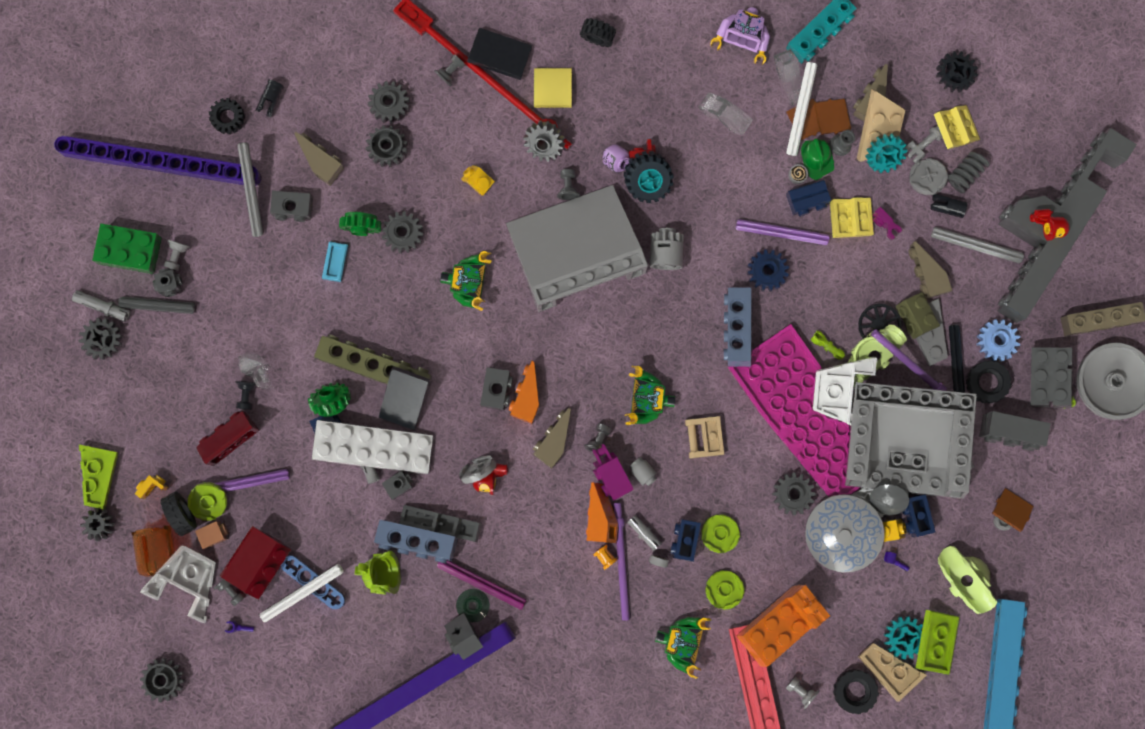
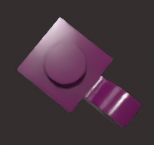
[872,207,902,240]

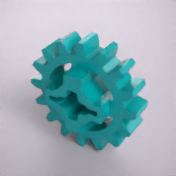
[865,133,907,173]
[883,616,923,659]

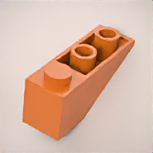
[508,361,539,424]
[586,482,618,543]

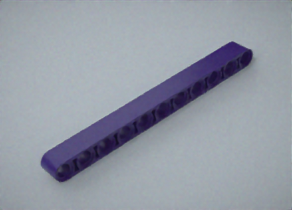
[54,136,262,186]
[332,621,516,729]

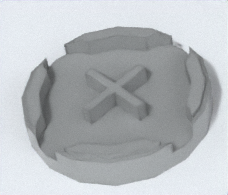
[909,158,948,195]
[459,455,497,484]

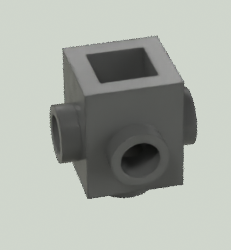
[153,268,183,297]

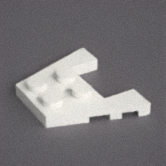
[812,357,877,425]
[140,545,216,623]

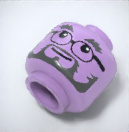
[603,144,630,173]

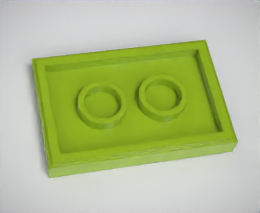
[916,610,959,675]

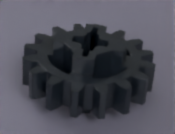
[936,51,978,93]

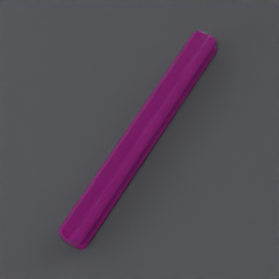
[437,560,526,610]

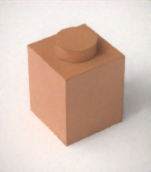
[195,521,228,549]

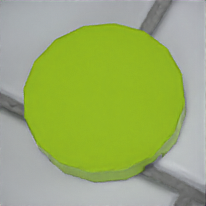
[188,482,227,521]
[701,515,740,553]
[705,570,744,610]

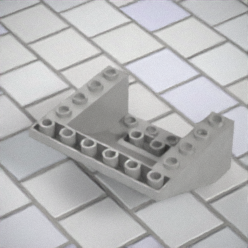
[506,185,648,313]
[845,382,977,499]

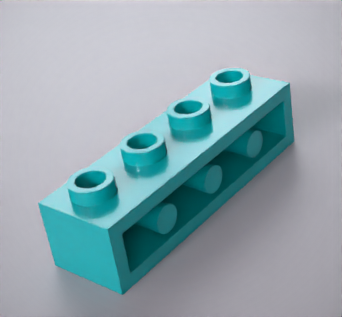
[786,0,857,64]

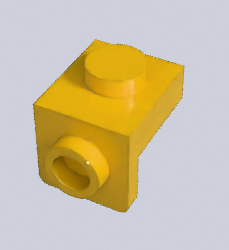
[461,165,495,196]
[135,475,169,499]
[882,519,907,542]

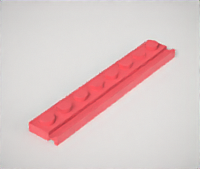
[728,625,781,729]

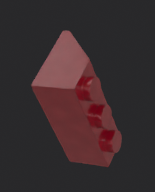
[196,411,260,466]
[220,526,291,600]

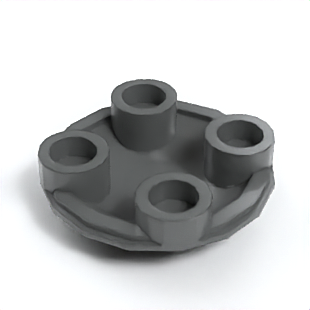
[870,481,909,515]

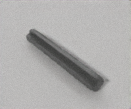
[119,297,195,314]

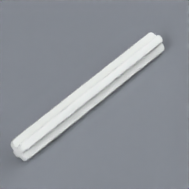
[786,62,817,156]
[260,564,344,622]

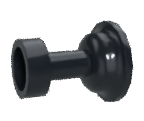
[235,380,259,410]

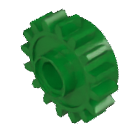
[339,212,382,236]
[308,382,351,417]

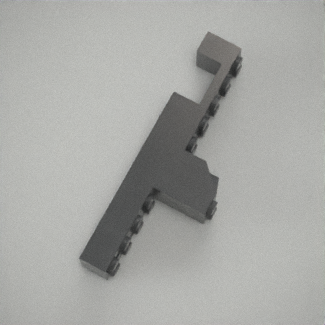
[997,128,1137,323]

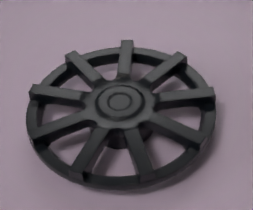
[858,304,902,338]

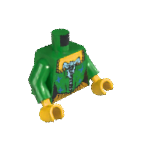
[440,251,492,311]
[625,365,675,425]
[655,617,712,679]

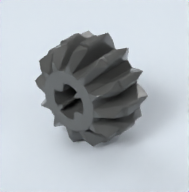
[80,508,115,542]

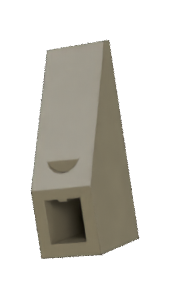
[853,64,888,122]
[294,132,344,186]
[908,242,952,300]
[533,408,571,469]

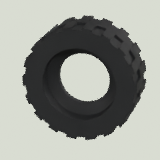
[966,360,1012,404]
[160,491,197,536]
[833,669,879,714]

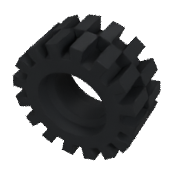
[580,18,616,47]
[209,98,245,135]

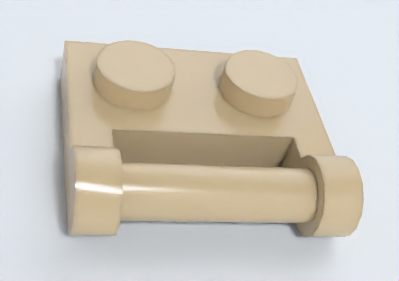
[685,416,724,459]

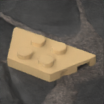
[857,89,905,162]

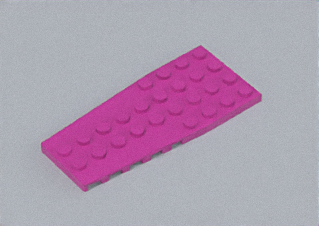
[727,324,860,497]

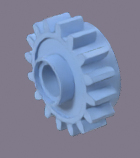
[976,319,1020,362]

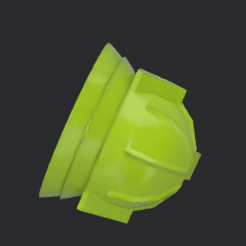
[354,551,401,595]

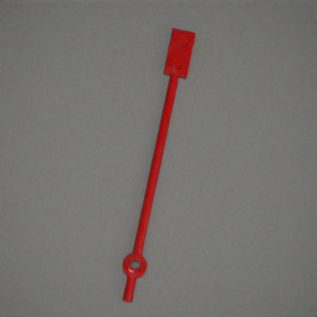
[393,0,572,150]

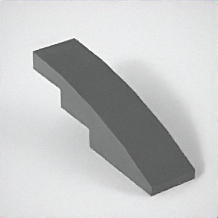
[399,505,482,543]

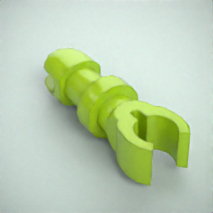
[810,330,845,360]

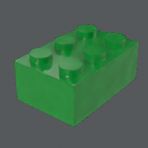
[92,223,162,274]

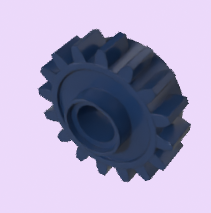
[747,249,789,292]

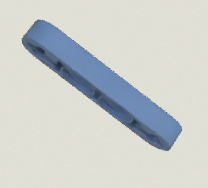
[281,556,345,609]

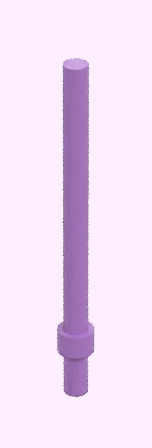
[871,330,947,391]
[613,503,630,620]

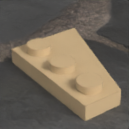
[858,643,927,702]

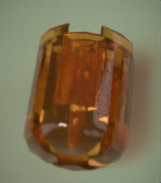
[131,525,175,577]

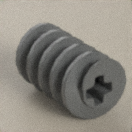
[948,152,990,193]

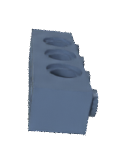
[724,288,751,367]
[374,520,458,564]

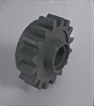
[368,81,410,123]
[523,121,565,162]
[366,125,408,168]
[381,211,423,254]
[772,473,816,516]
[140,658,185,702]

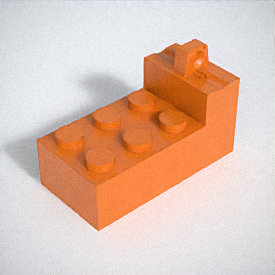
[736,585,830,667]

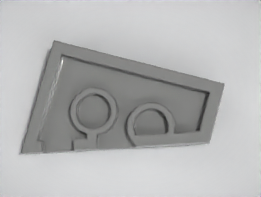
[916,298,948,366]

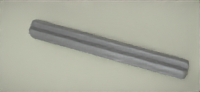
[238,142,263,237]
[931,227,1024,263]

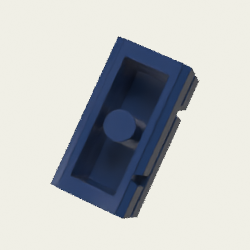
[786,180,831,217]

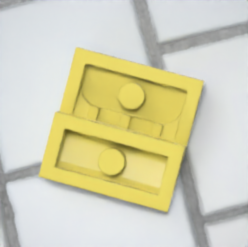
[534,68,572,108]
[934,105,980,149]
[830,198,874,238]

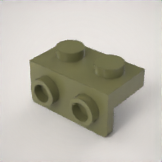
[896,292,940,339]

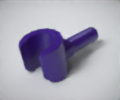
[884,551,910,571]
[225,621,254,633]

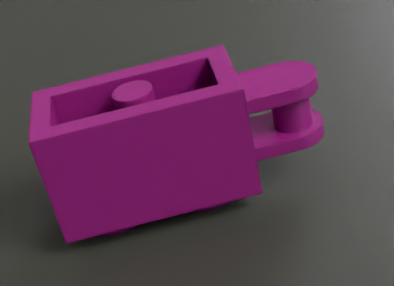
[592,444,634,501]

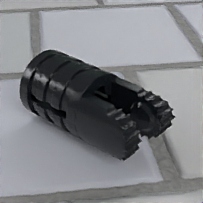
[255,79,284,117]
[930,194,968,218]

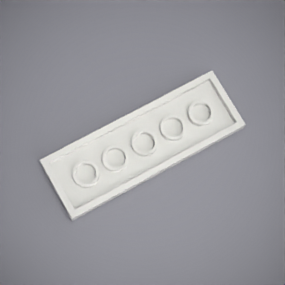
[311,420,433,474]

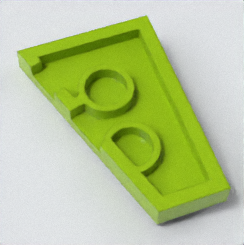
[79,444,118,509]

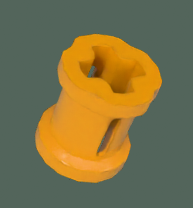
[593,544,618,570]

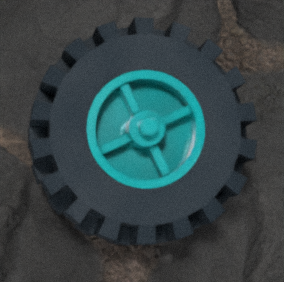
[623,151,674,203]

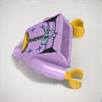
[710,7,770,65]

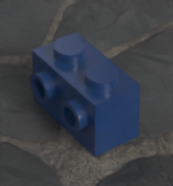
[902,494,936,537]
[670,519,701,562]

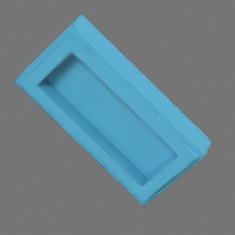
[322,242,348,282]

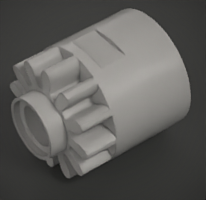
[650,228,684,270]

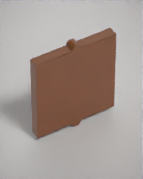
[786,99,820,141]
[814,99,851,135]
[992,488,1034,532]

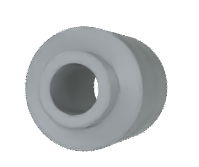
[629,457,657,486]

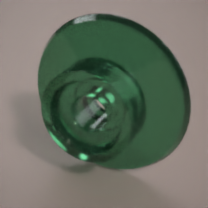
[456,589,490,623]

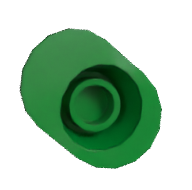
[801,139,834,180]

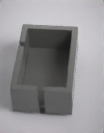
[1031,347,1073,408]
[979,411,1051,451]

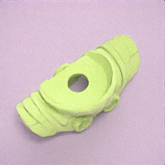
[847,324,907,386]
[938,546,997,614]

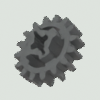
[79,318,123,360]

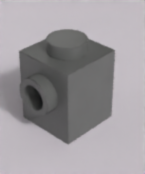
[382,471,413,500]

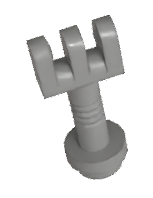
[905,126,942,164]

